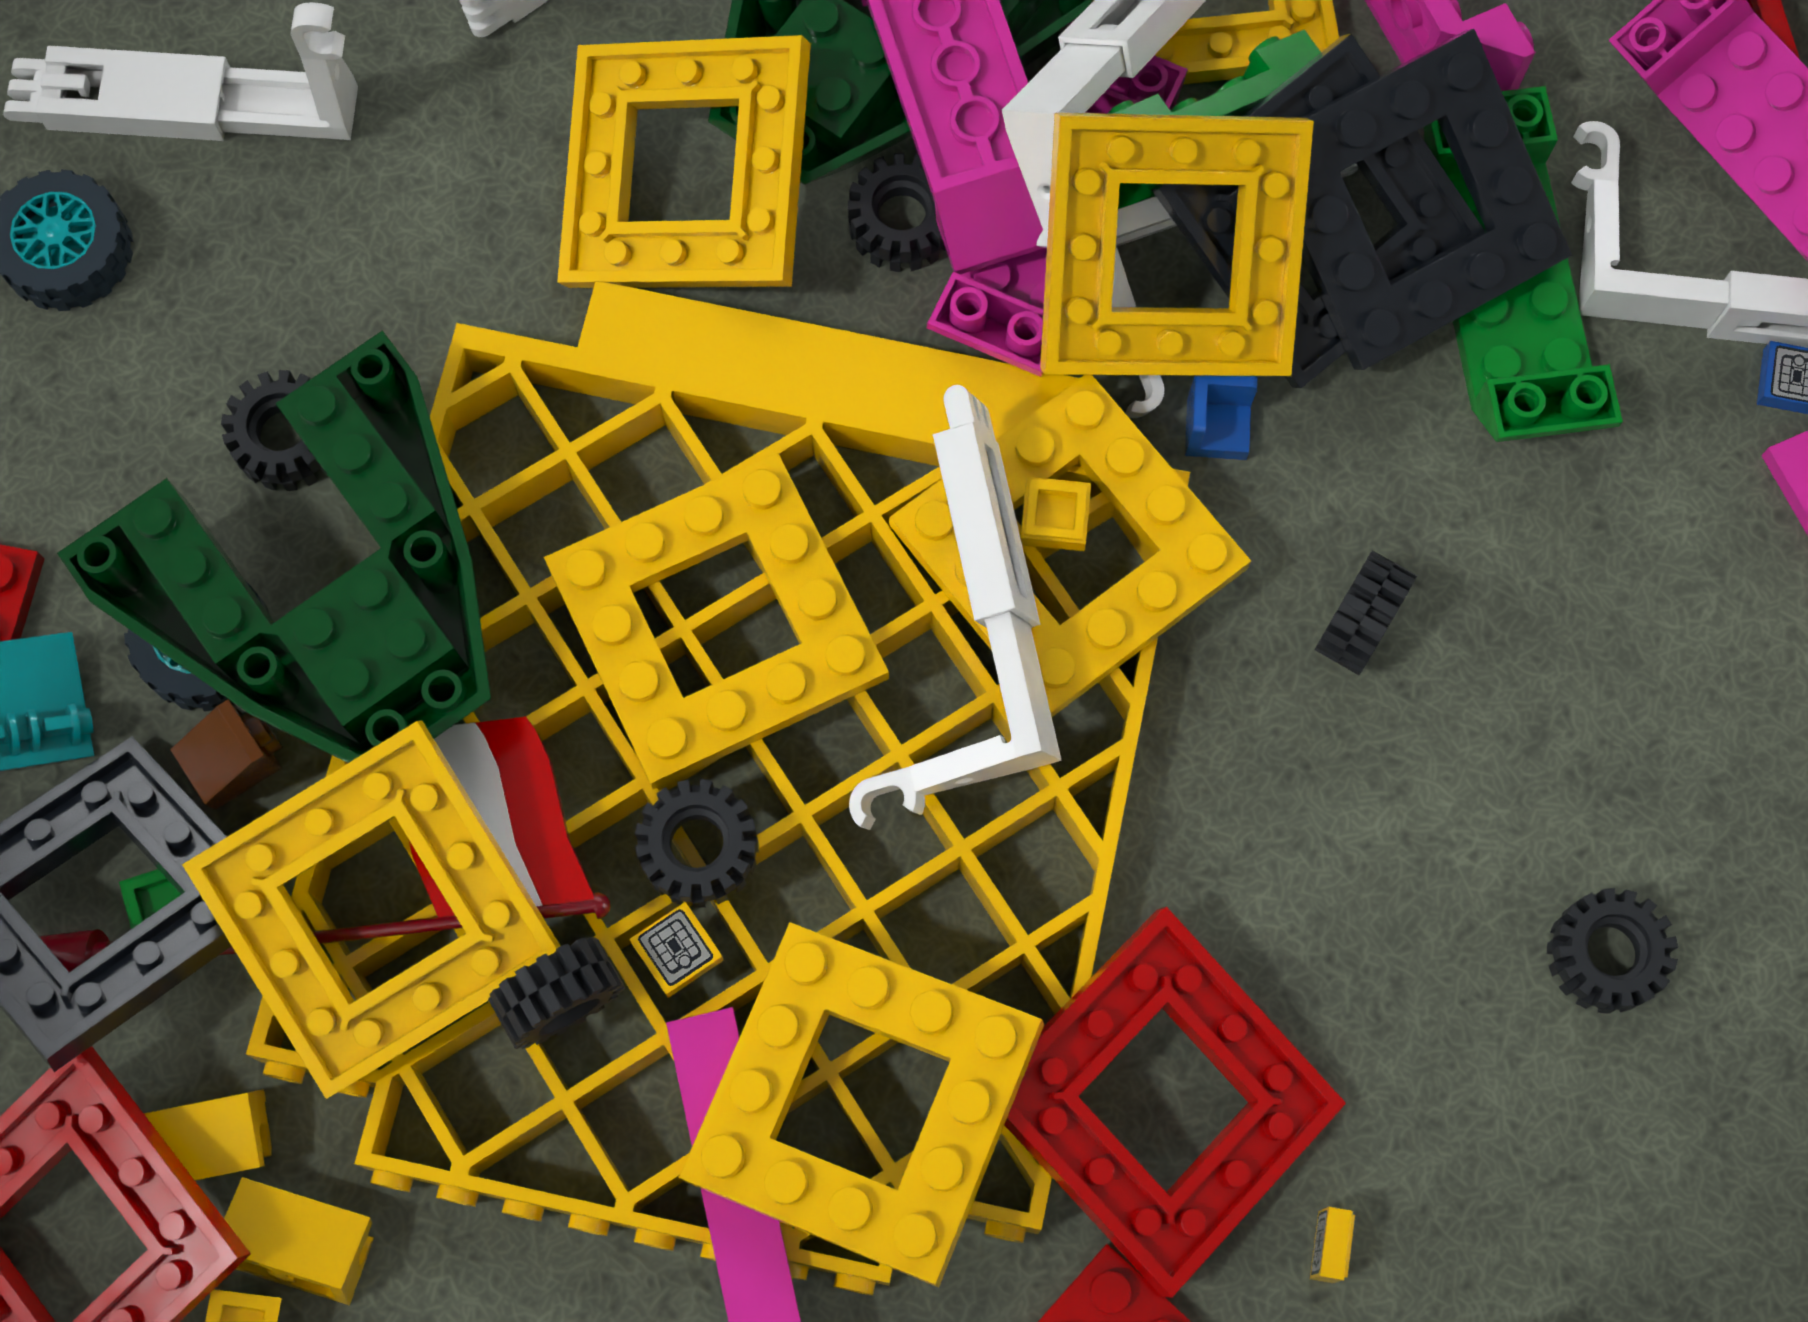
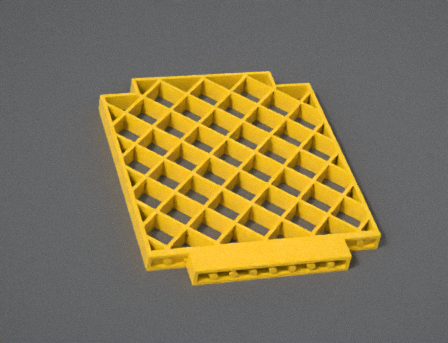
[246,280,1190,1296]

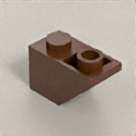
[170,699,283,810]

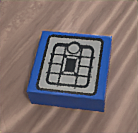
[1757,341,1808,414]

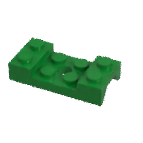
[1107,30,1321,209]

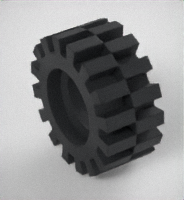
[848,153,946,272]
[221,370,327,491]
[1315,550,1418,675]
[635,779,759,908]
[1546,888,1678,1014]
[488,937,624,1049]

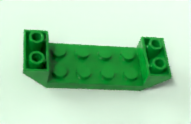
[1424,86,1623,442]

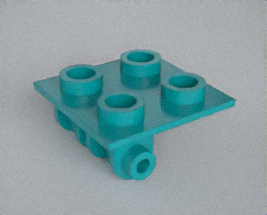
[0,632,94,771]

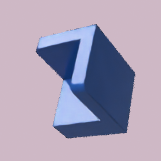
[1185,375,1258,460]

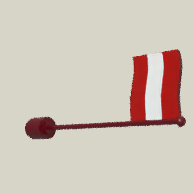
[38,716,611,972]

